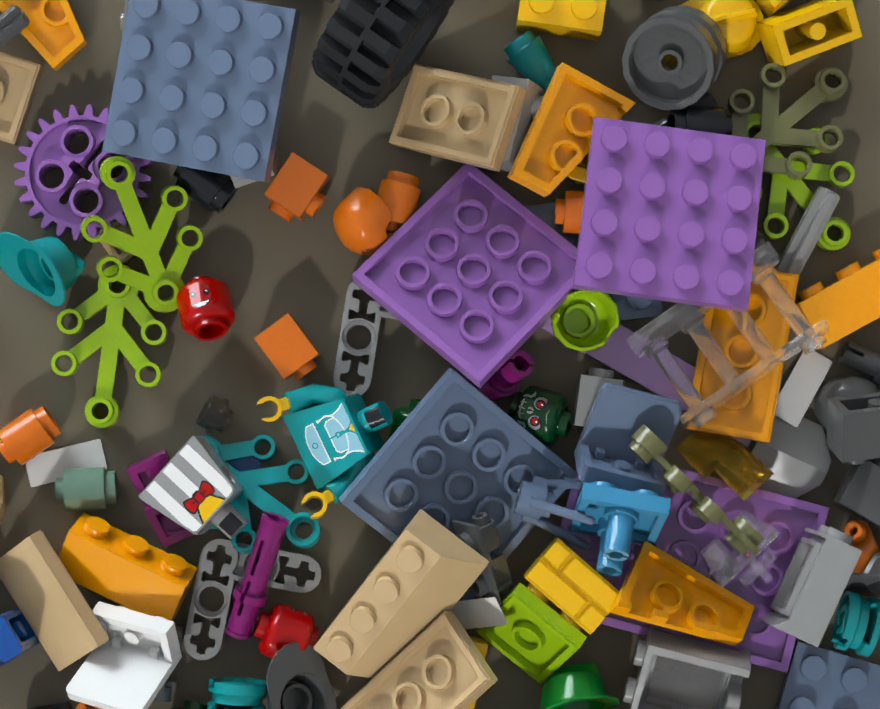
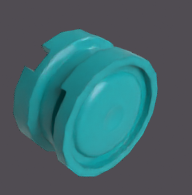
[832,591,880,657]
[207,677,268,709]

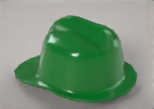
[541,662,620,709]

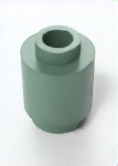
[55,467,118,511]

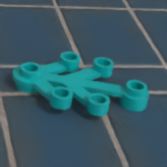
[200,434,321,554]

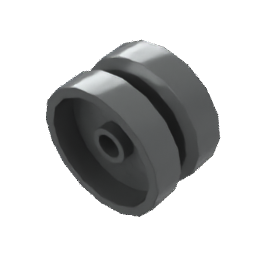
[622,6,727,110]

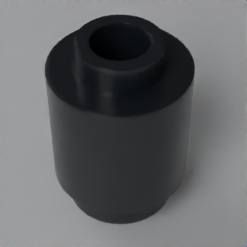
[666,106,733,135]
[173,166,238,213]

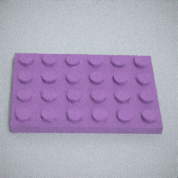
[546,465,829,673]

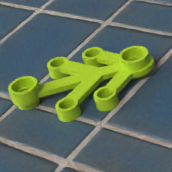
[747,114,855,252]
[80,155,203,313]
[51,265,168,428]

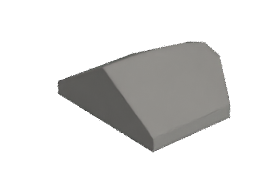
[735,415,831,499]

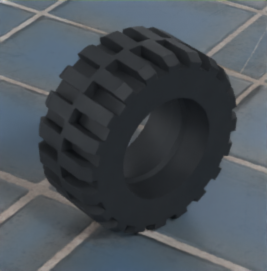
[312,0,455,108]

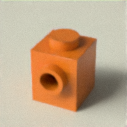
[264,152,330,222]

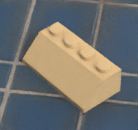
[313,509,490,678]

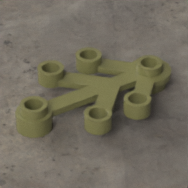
[727,63,848,180]
[628,424,764,556]

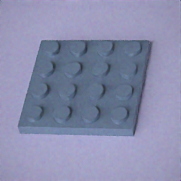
[102,0,301,183]
[339,367,578,600]

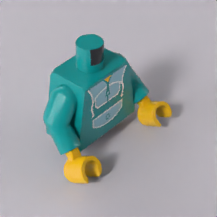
[256,384,393,519]

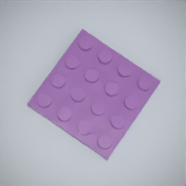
[572,117,766,312]
[352,164,577,388]

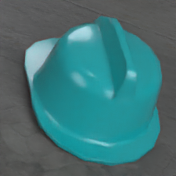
[0,232,85,306]

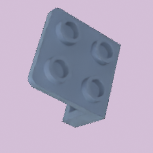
[574,383,683,497]

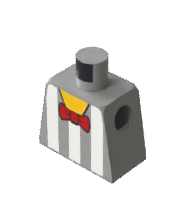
[138,435,248,539]

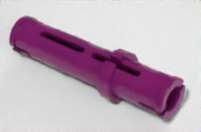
[225,512,289,640]

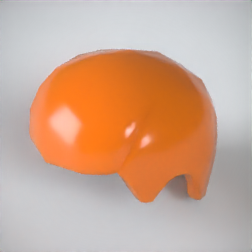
[333,187,393,256]

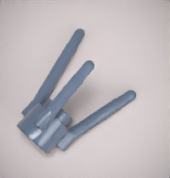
[513,475,595,551]

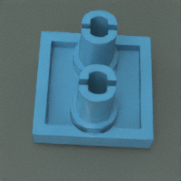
[569,481,671,576]

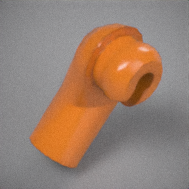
[843,520,879,573]

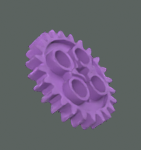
[14,104,154,242]

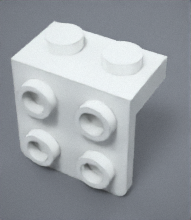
[66,601,182,709]

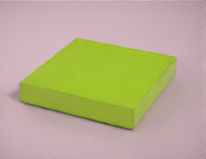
[475,582,587,684]

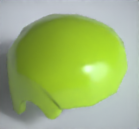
[550,289,620,352]

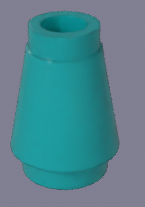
[503,29,556,90]

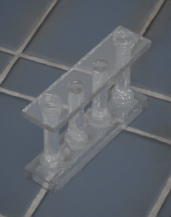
[625,241,829,429]

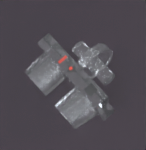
[700,510,780,587]

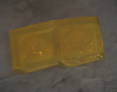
[676,431,774,501]

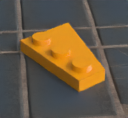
[610,540,755,646]

